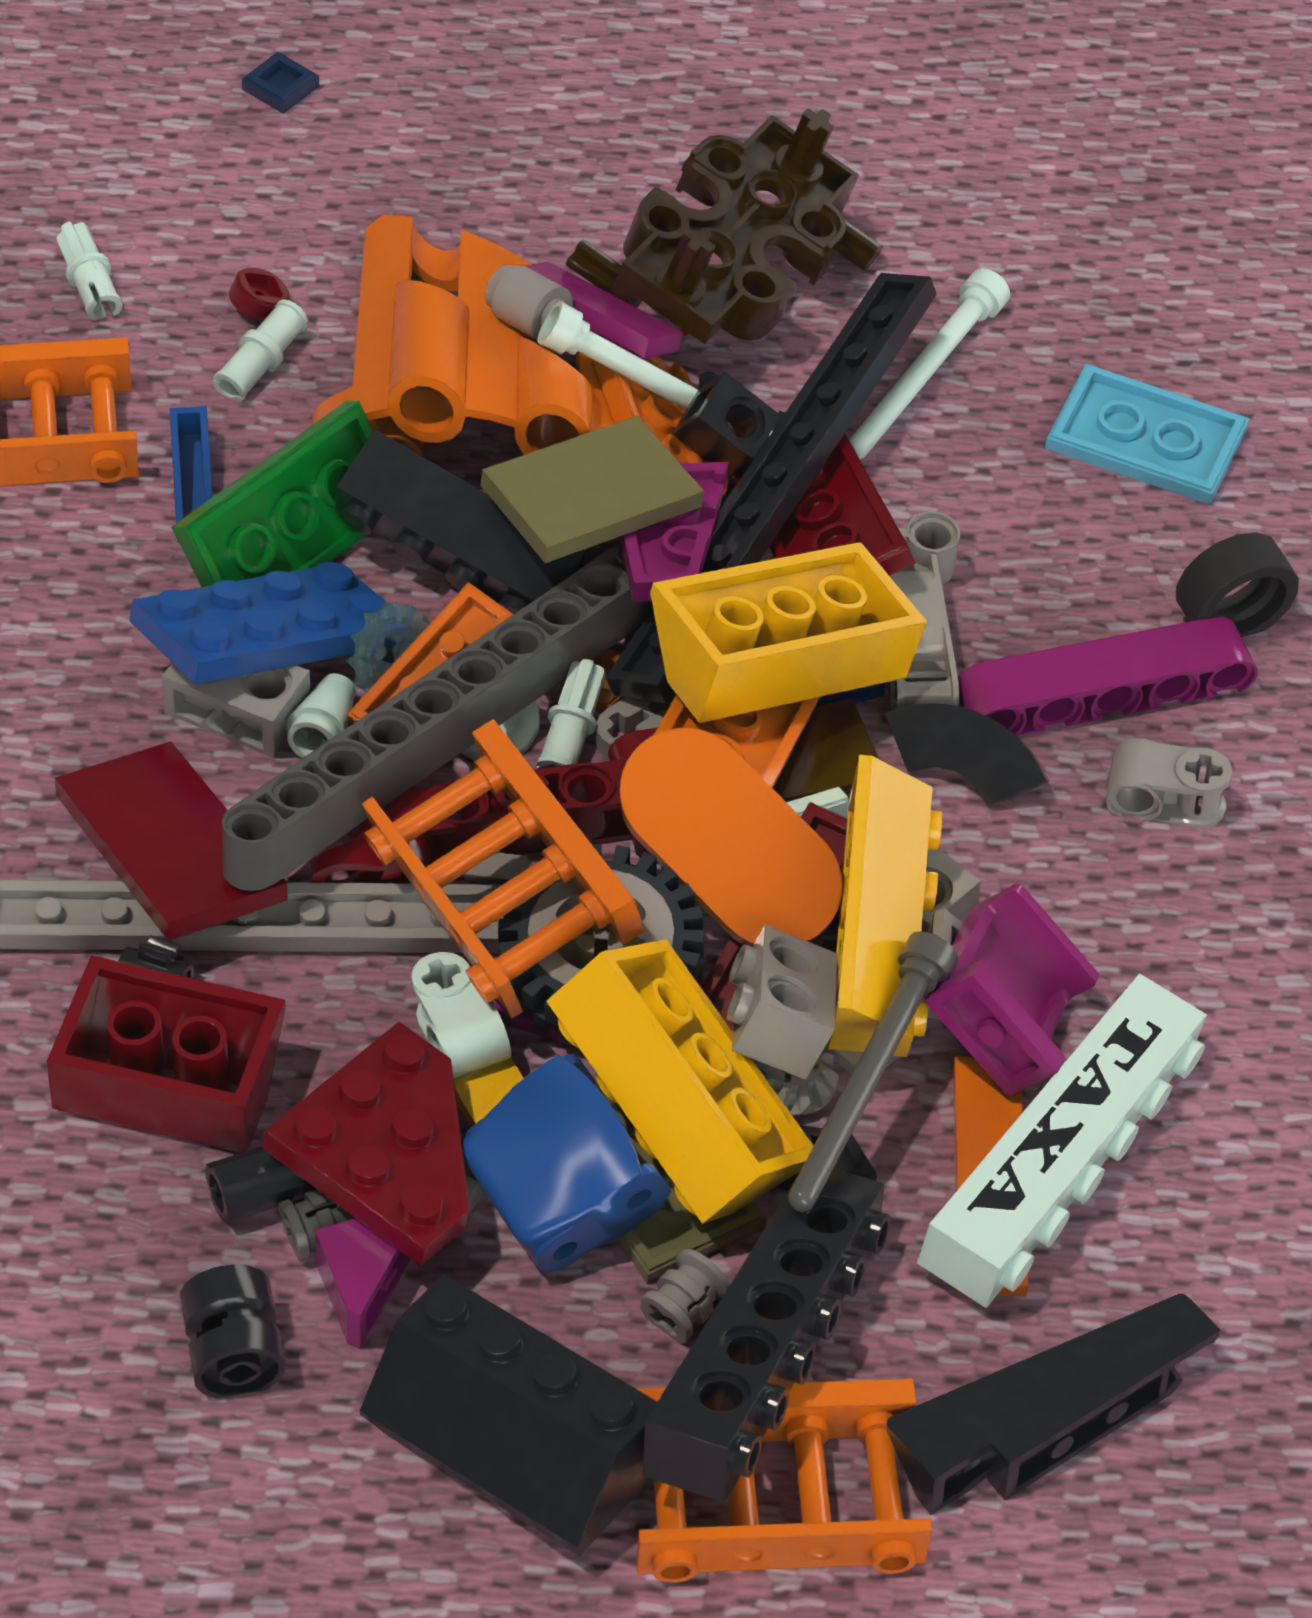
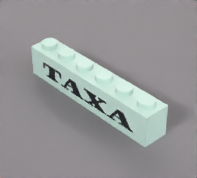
[917,973,1207,1308]

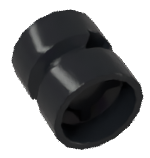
[180,1264,285,1398]

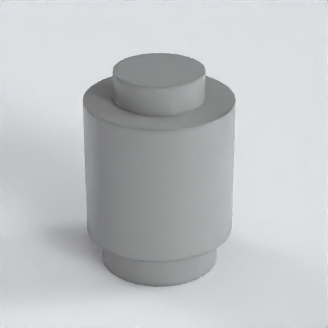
[485,265,573,340]

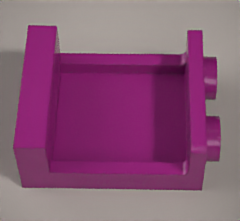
[924,884,1099,1097]

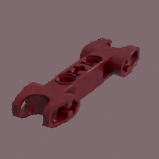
[309,728,658,884]

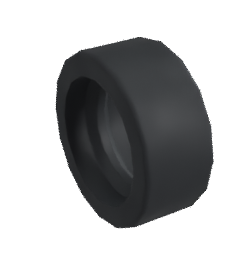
[1176,532,1299,637]

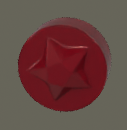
[229,268,290,321]

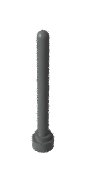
[788,931,958,1212]

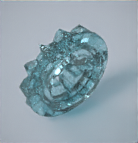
[346,602,430,693]

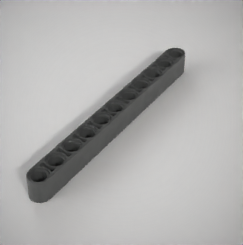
[222,542,653,891]

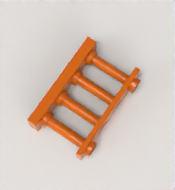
[0,337,139,486]
[362,719,645,1019]
[636,1378,933,1583]

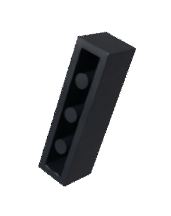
[335,430,586,614]

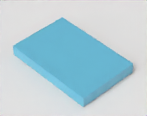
[1045,364,1250,505]

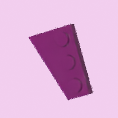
[619,462,728,602]

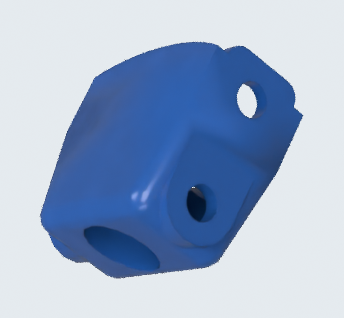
[461,1054,671,1272]

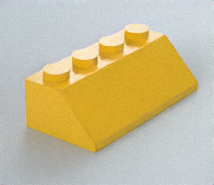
[650,542,927,723]
[828,755,942,1057]
[546,939,814,1224]

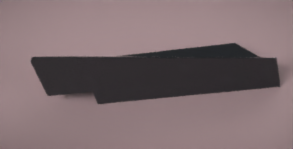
[887,1294,1221,1515]

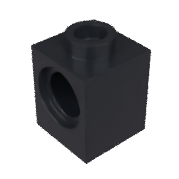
[672,372,780,477]

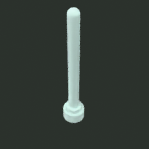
[849,268,1010,460]
[537,301,773,436]

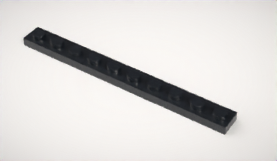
[605,273,937,703]

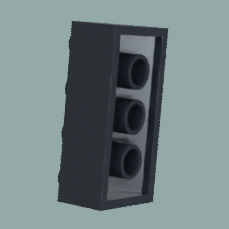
[360,1274,657,1557]

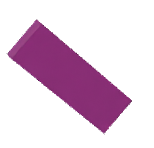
[526,262,684,359]

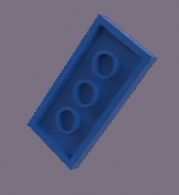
[129,562,409,685]

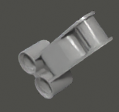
[887,511,960,710]

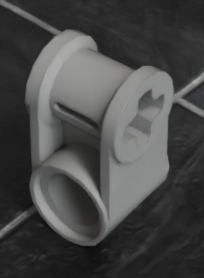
[1106,738,1232,828]

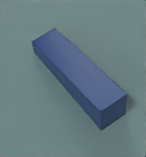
[169,406,212,543]

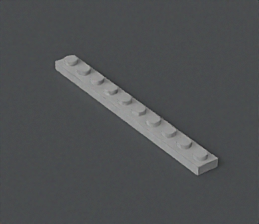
[0,880,608,954]

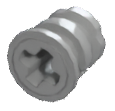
[640,1248,730,1344]

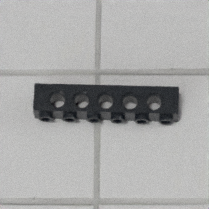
[643,1168,890,1503]

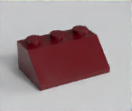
[46,955,286,1153]

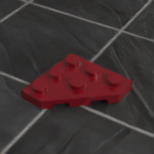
[262,1021,469,1266]

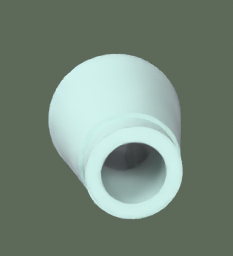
[286,673,356,758]

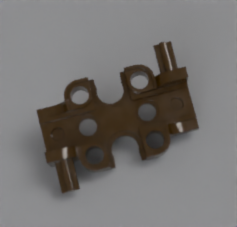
[566,108,883,344]

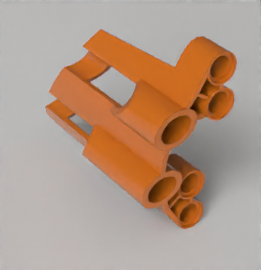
[311,214,615,457]

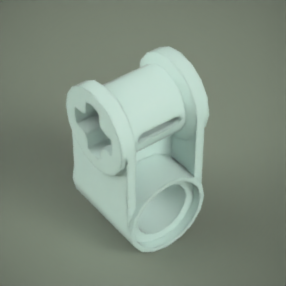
[411,952,511,1079]

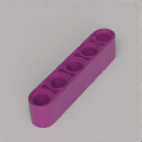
[958,616,1258,736]

